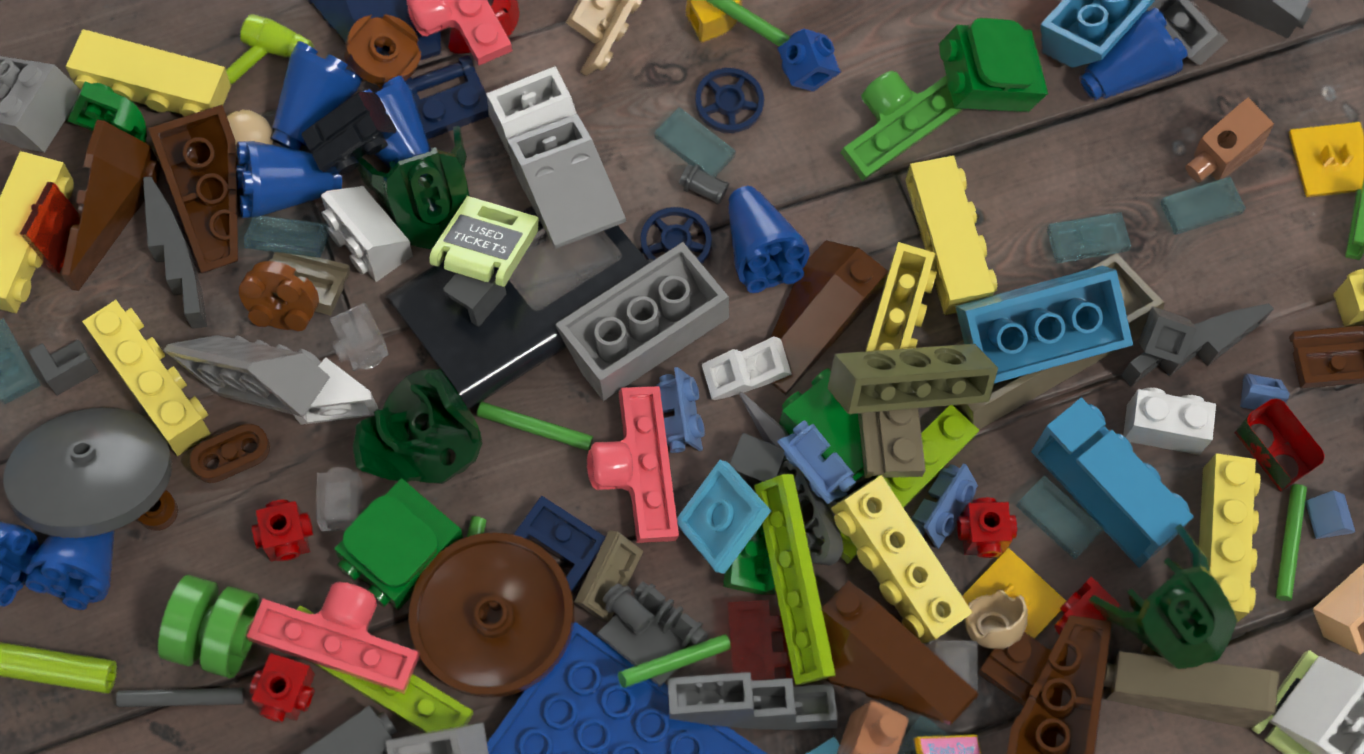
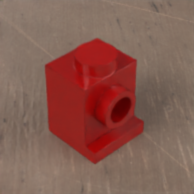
[1054,577,1121,635]

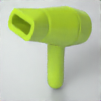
[226,14,314,84]

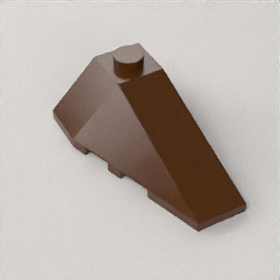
[148,105,238,274]
[62,120,161,291]
[770,240,889,395]
[822,581,978,726]
[1007,615,1112,754]

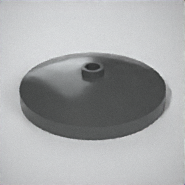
[3,407,172,538]

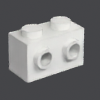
[1123,388,1216,455]

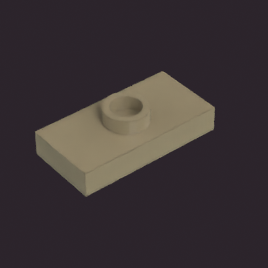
[574,531,644,622]

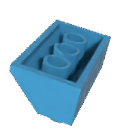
[1041,0,1155,68]
[955,266,1133,383]

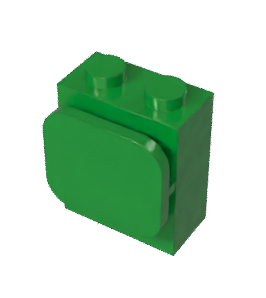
[939,18,1048,112]
[779,368,864,482]
[334,478,463,610]

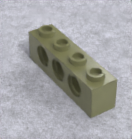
[827,344,998,414]

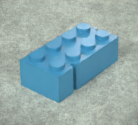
[1031,397,1194,568]

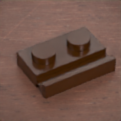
[1289,325,1364,389]
[977,632,1051,706]

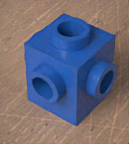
[778,28,841,92]

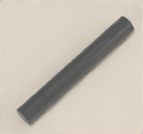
[116,688,245,707]

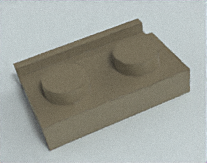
[269,246,350,316]
[858,408,926,478]

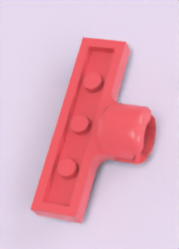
[406,0,512,66]
[587,386,679,543]
[246,582,419,694]

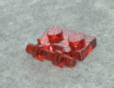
[727,600,795,684]

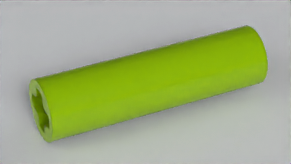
[0,642,117,694]

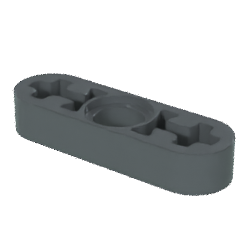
[777,460,843,566]

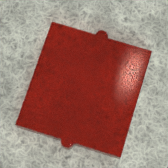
[20,182,80,273]

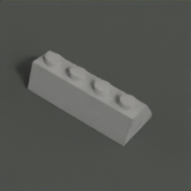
[556,242,729,401]
[163,335,330,417]

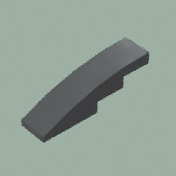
[143,177,207,329]
[1121,303,1274,387]
[668,672,838,730]

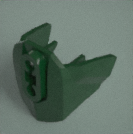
[358,125,469,249]
[353,369,483,484]
[1088,523,1237,669]

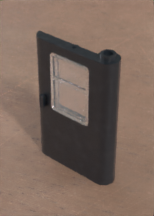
[385,205,654,410]

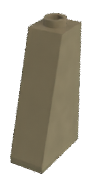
[1104,651,1279,729]

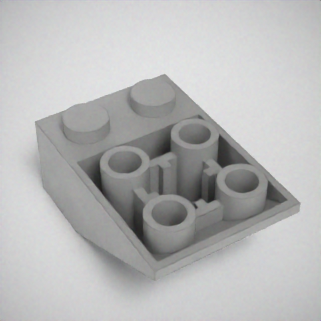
[0,56,80,153]
[507,114,626,249]

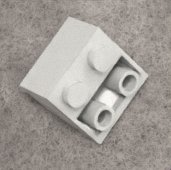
[486,66,577,159]
[321,186,413,282]
[1270,656,1364,754]

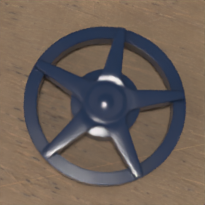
[695,68,764,134]
[641,207,712,264]

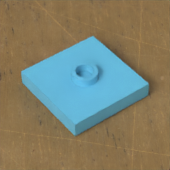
[677,460,771,574]

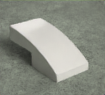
[702,336,792,400]

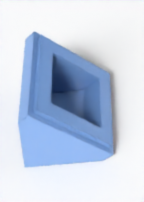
[1240,373,1290,410]
[1305,490,1355,539]

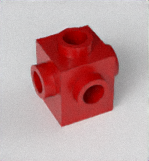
[957,497,1017,558]
[251,499,314,562]
[250,653,315,723]

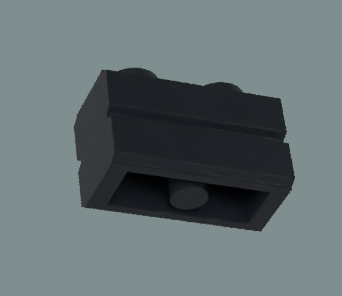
[302,92,397,175]

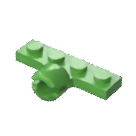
[840,71,964,181]

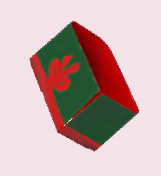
[1234,399,1325,492]

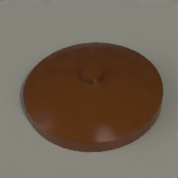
[409,532,575,698]

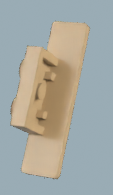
[566,0,643,76]

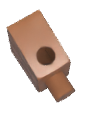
[1185,97,1274,183]
[837,701,908,754]

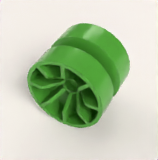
[158,575,260,678]

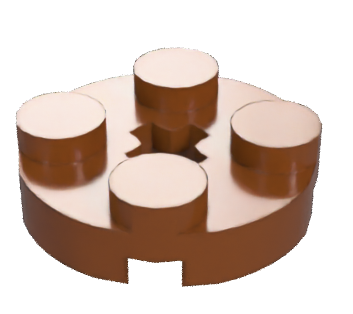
[344,14,421,89]
[239,261,319,331]

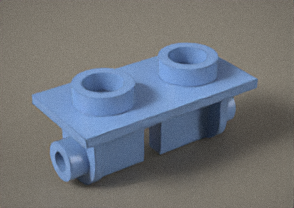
[656,367,705,453]
[777,420,856,504]
[911,463,978,549]

